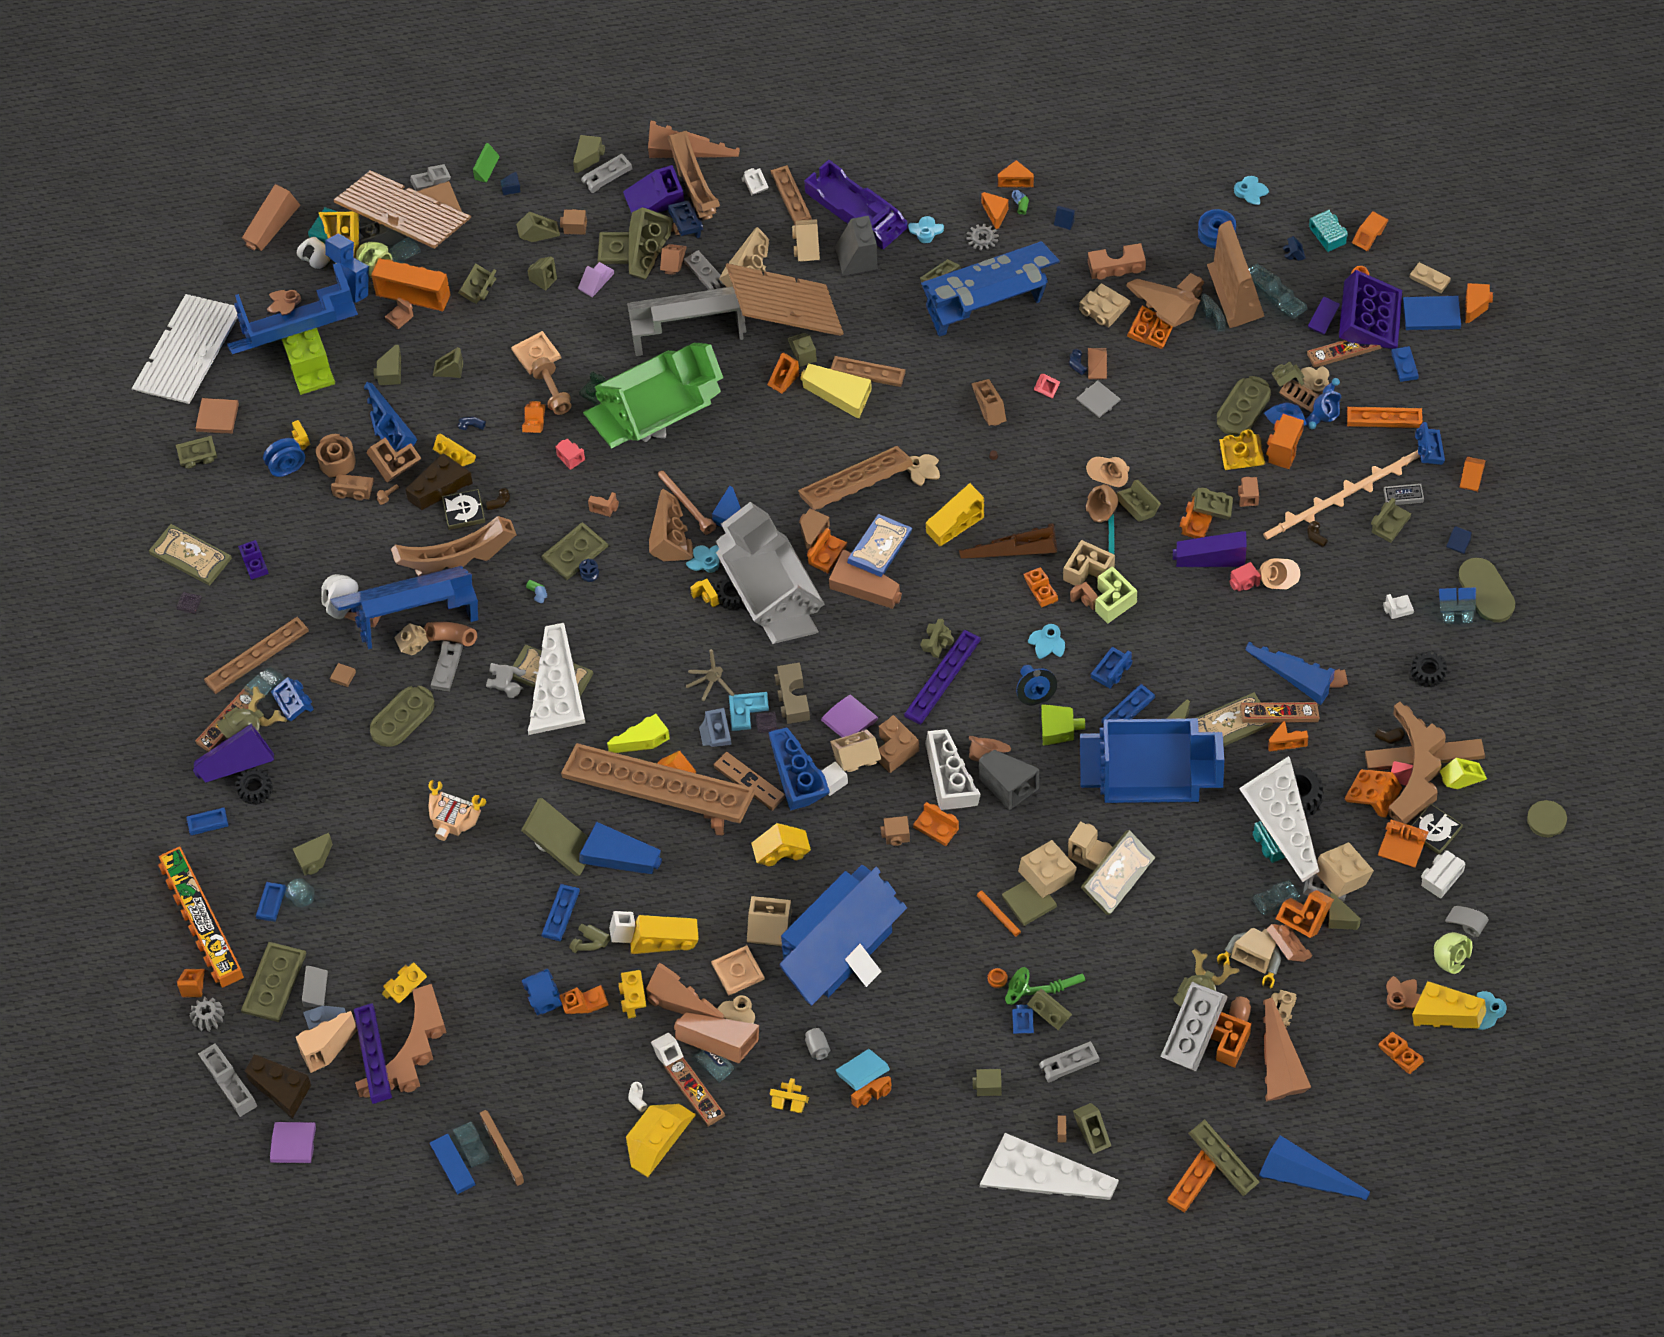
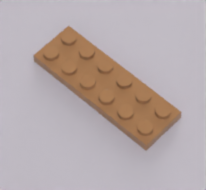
[798,446,913,510]

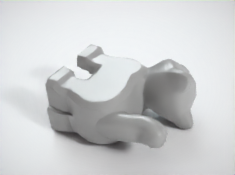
[486,663,526,698]

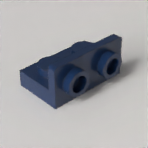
[668,201,703,238]

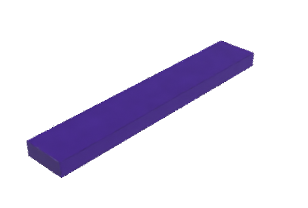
[904,630,981,725]
[354,1003,392,1104]

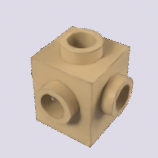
[394,623,429,655]

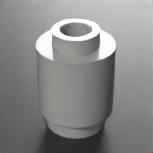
[805,1028,830,1060]

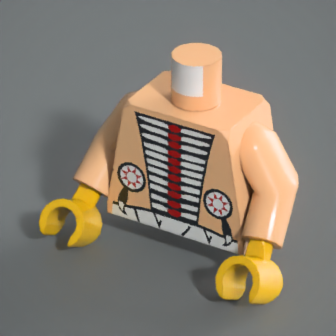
[428,780,486,841]

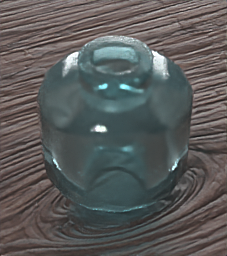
[285,878,315,908]

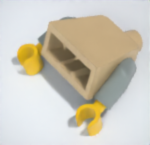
[1217,928,1281,989]

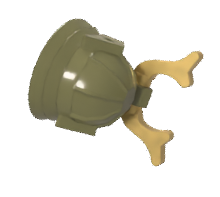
[217,687,287,739]
[1173,949,1239,1007]

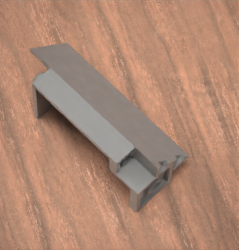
[627,287,746,356]
[716,502,825,644]

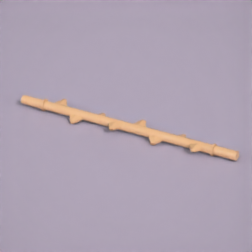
[1263,450,1420,540]

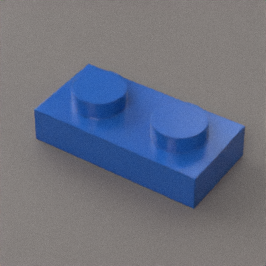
[1391,346,1419,382]

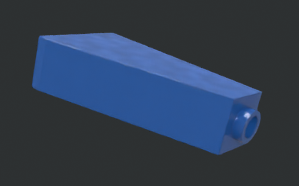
[579,822,662,874]

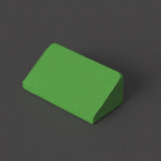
[473,143,500,182]

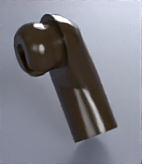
[1307,521,1328,548]
[1375,727,1405,744]

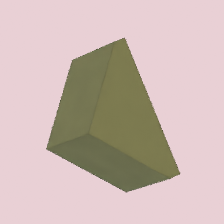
[433,347,463,378]
[1328,892,1361,930]

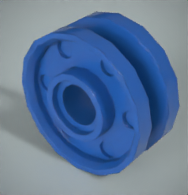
[1198,209,1236,249]
[263,438,305,477]

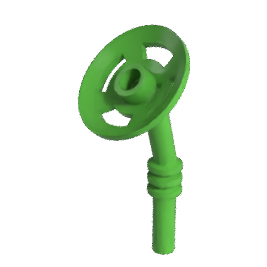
[1005,967,1085,1005]

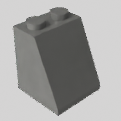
[835,216,878,276]
[979,750,1039,810]

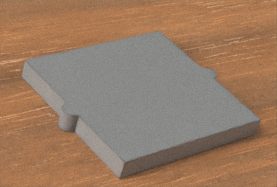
[1076,380,1121,418]

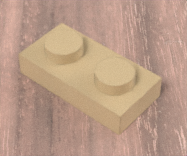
[1410,262,1451,293]

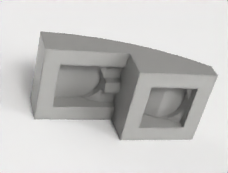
[410,164,451,191]

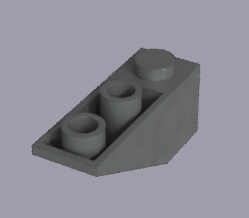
[359,222,406,247]

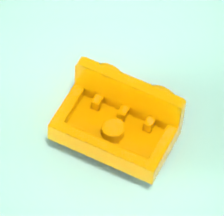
[433,434,476,466]
[382,962,427,1003]
[618,970,646,1018]

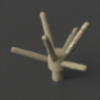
[686,649,734,701]

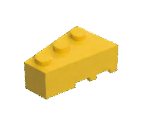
[319,212,359,258]
[926,483,984,547]

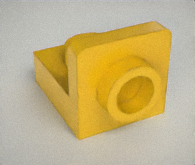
[291,420,310,450]
[690,579,719,607]

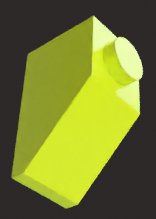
[1440,758,1487,789]

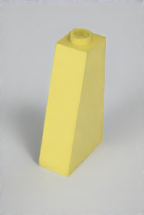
[801,363,871,418]

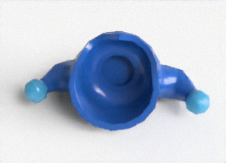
[1306,378,1341,429]

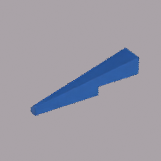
[364,382,418,452]
[1245,642,1335,705]
[1259,1135,1370,1200]

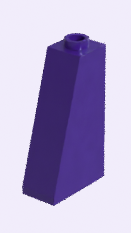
[1173,531,1247,567]
[193,724,274,783]

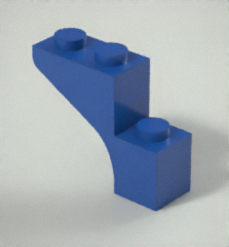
[325,233,369,303]

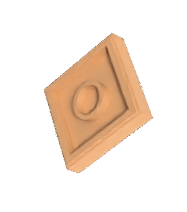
[511,331,561,374]
[711,945,765,996]

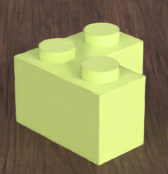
[1095,566,1137,624]

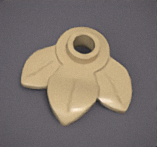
[1298,366,1329,394]
[907,454,940,486]
[717,995,755,1024]

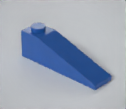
[768,727,830,811]

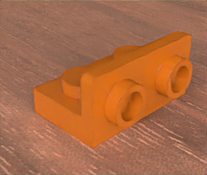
[1180,496,1213,539]
[807,528,847,573]
[913,802,959,846]

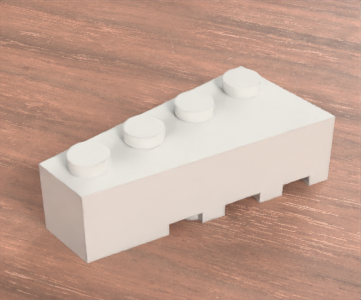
[925,729,980,810]

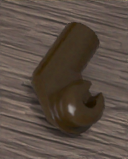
[486,488,510,510]

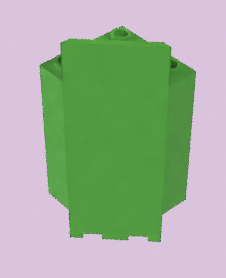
[583,342,723,449]

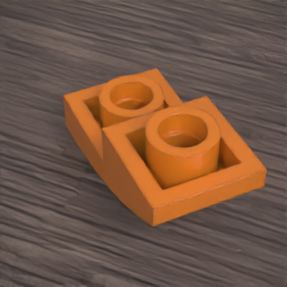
[1024,567,1058,608]
[1378,1032,1424,1074]
[851,1076,892,1108]

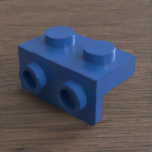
[1415,422,1445,465]
[1091,647,1133,689]

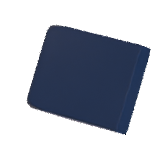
[1054,206,1075,230]
[1446,526,1472,554]

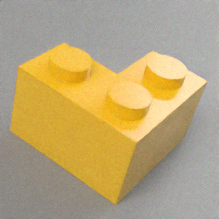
[751,823,811,866]

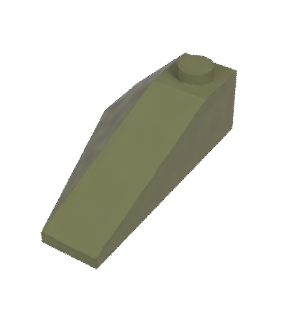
[629,207,673,279]

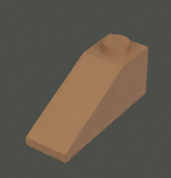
[972,379,1006,426]

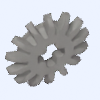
[966,224,999,251]

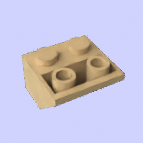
[747,896,792,946]

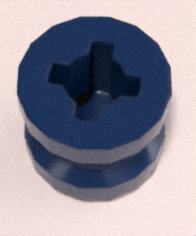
[579,559,599,582]

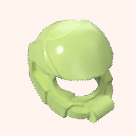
[355,242,392,278]

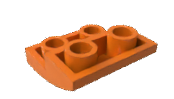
[1127,305,1173,349]

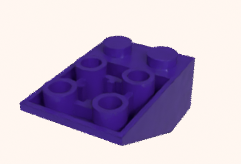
[623,165,684,214]

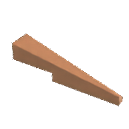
[648,121,740,158]
[1263,998,1311,1101]

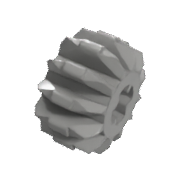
[190,997,224,1032]

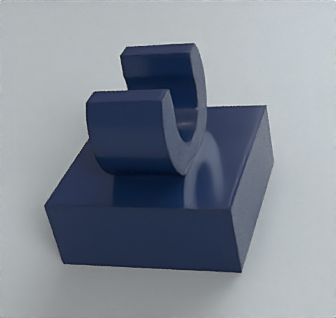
[1283,236,1305,261]

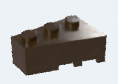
[405,453,473,510]
[245,1054,311,1119]

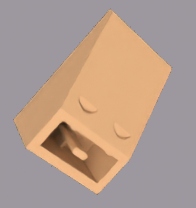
[295,1011,357,1073]

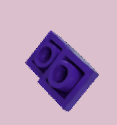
[1308,297,1340,335]
[238,540,269,580]

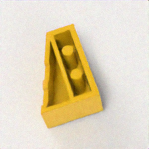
[630,915,698,954]
[1412,981,1486,1028]

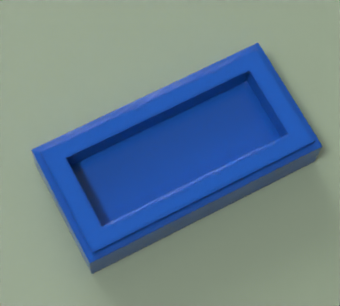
[186,808,229,836]
[256,882,286,922]

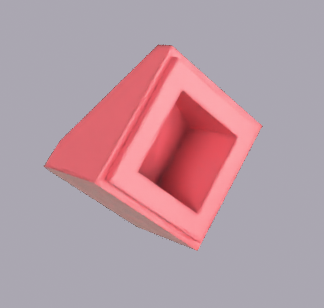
[1034,374,1060,399]
[1391,761,1413,786]

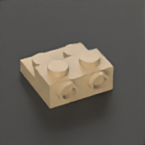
[1079,283,1130,328]

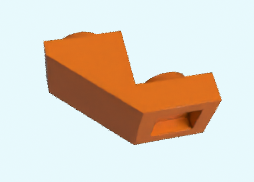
[1352,211,1389,251]
[522,401,546,433]
[559,985,609,1014]

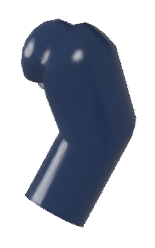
[1069,349,1087,376]
[458,416,486,430]

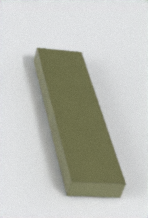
[1188,1119,1259,1196]

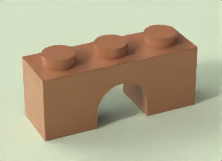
[1088,243,1146,280]

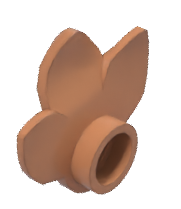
[267,290,301,315]
[1386,976,1421,1010]

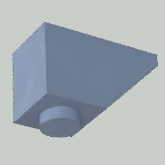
[303,1006,346,1030]

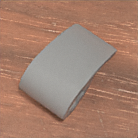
[1445,906,1489,937]

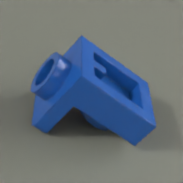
[1012,1005,1034,1034]

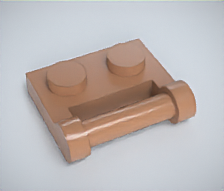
[1267,924,1312,962]

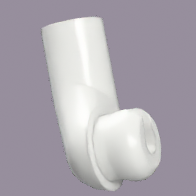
[628,1082,648,1112]

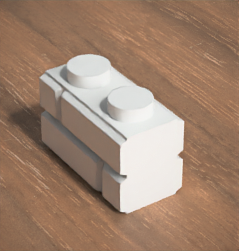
[1421,851,1465,898]

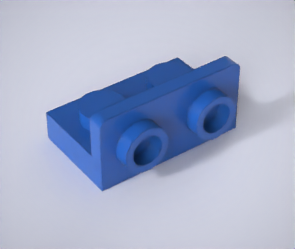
[271,677,314,721]

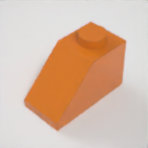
[1465,283,1493,323]

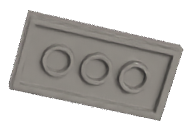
[1160,982,1228,1071]

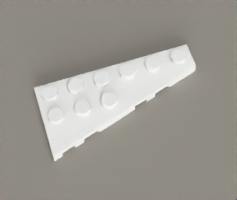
[528,623,585,735]
[1239,756,1319,882]
[980,1133,1119,1200]

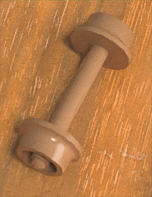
[532,357,571,415]

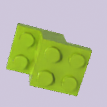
[282,328,335,395]

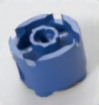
[522,968,563,1015]

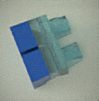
[1439,587,1476,624]

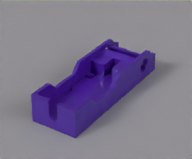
[804,160,907,250]

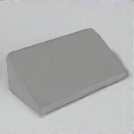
[302,966,328,1007]

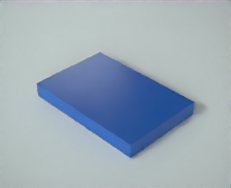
[1403,296,1461,330]

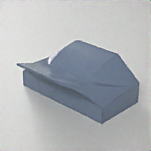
[699,708,731,747]

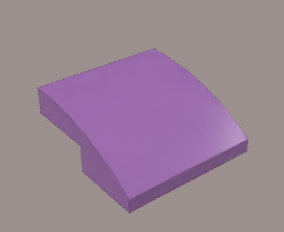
[821,695,878,737]
[270,1122,316,1163]

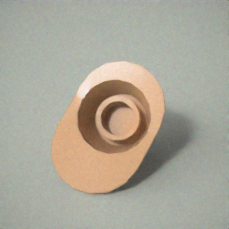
[1086,457,1130,487]
[1257,558,1300,589]

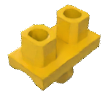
[770,1078,809,1113]

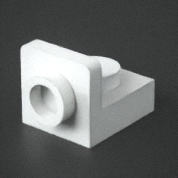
[742,168,769,196]
[1383,594,1414,619]

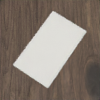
[845,944,881,987]

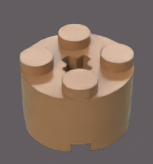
[316,434,356,477]

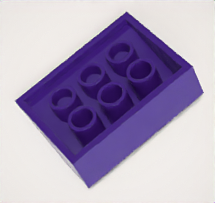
[1339,270,1402,349]

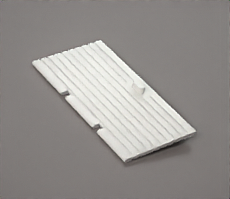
[132,294,238,404]

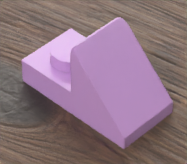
[578,262,614,297]

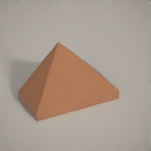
[1088,348,1107,379]

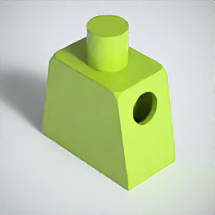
[1041,705,1085,745]

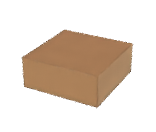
[330,663,356,687]
[1058,1116,1066,1142]

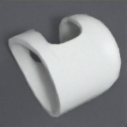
[297,237,331,269]

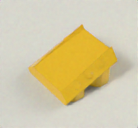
[1219,429,1265,470]

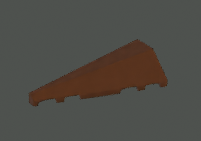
[959,523,1057,559]

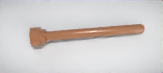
[658,471,716,535]

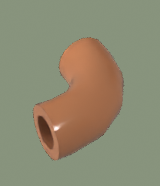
[424,622,477,646]

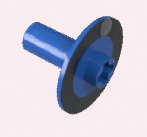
[1016,665,1057,706]

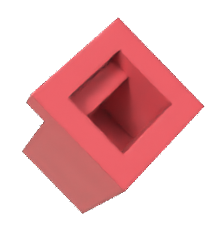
[556,439,585,470]
[1230,562,1261,592]

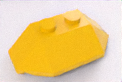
[626,1104,696,1177]

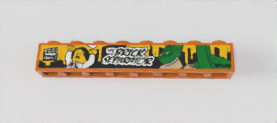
[158,846,244,988]

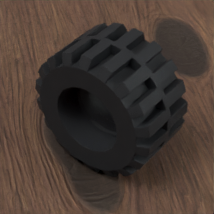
[1292,766,1323,819]

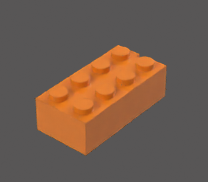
[371,258,451,311]

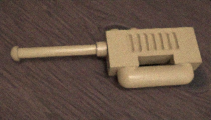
[1271,990,1297,1028]

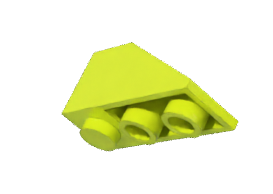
[607,714,670,753]

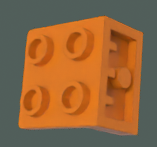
[1345,769,1402,818]

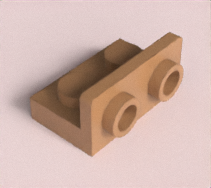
[331,474,374,500]

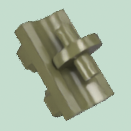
[920,619,954,658]

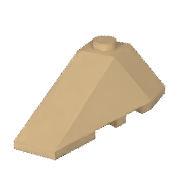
[719,227,769,287]

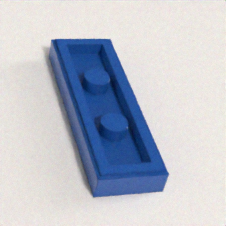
[1101,684,1155,723]
[542,884,580,942]
[430,1134,475,1194]

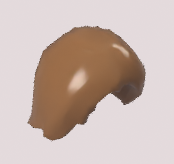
[1086,484,1118,523]

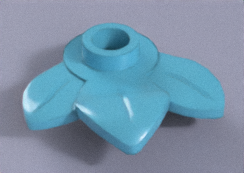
[1234,176,1269,205]
[908,216,944,243]
[686,545,720,573]
[1028,624,1065,659]
[1477,991,1507,1030]

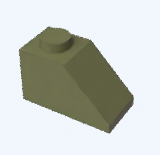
[573,135,605,173]
[516,212,560,242]
[527,256,557,291]
[787,333,817,367]
[374,345,401,385]
[293,833,333,876]
[1073,1103,1111,1154]

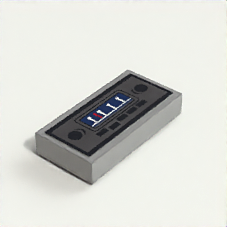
[1383,484,1424,505]

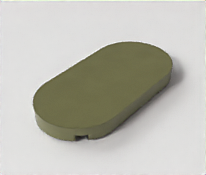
[1217,376,1271,436]
[1458,558,1515,622]
[370,686,435,747]

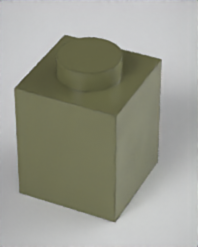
[973,1069,1002,1096]

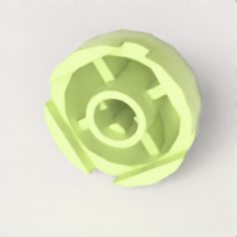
[1434,932,1473,974]

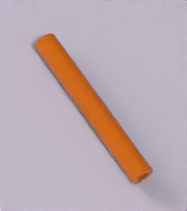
[976,891,1021,937]

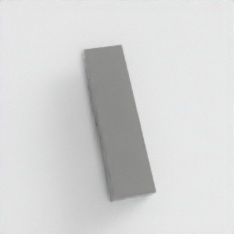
[198,1043,257,1117]

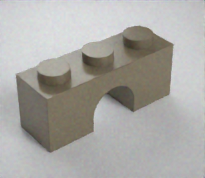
[774,662,810,724]

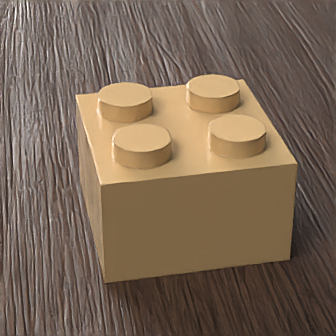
[830,730,881,772]
[1018,840,1077,898]
[1316,842,1374,897]

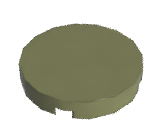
[1527,800,1567,838]

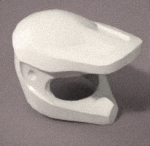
[322,574,358,619]

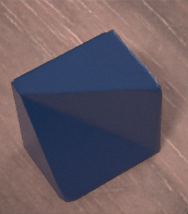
[500,172,521,196]

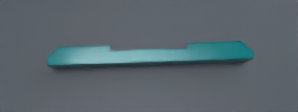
[1108,514,1114,554]

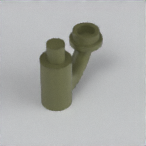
[569,923,611,953]

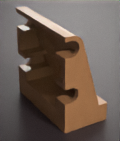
[1207,220,1264,328]

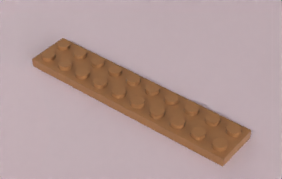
[561,743,755,823]

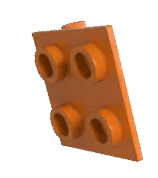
[1378,819,1429,868]

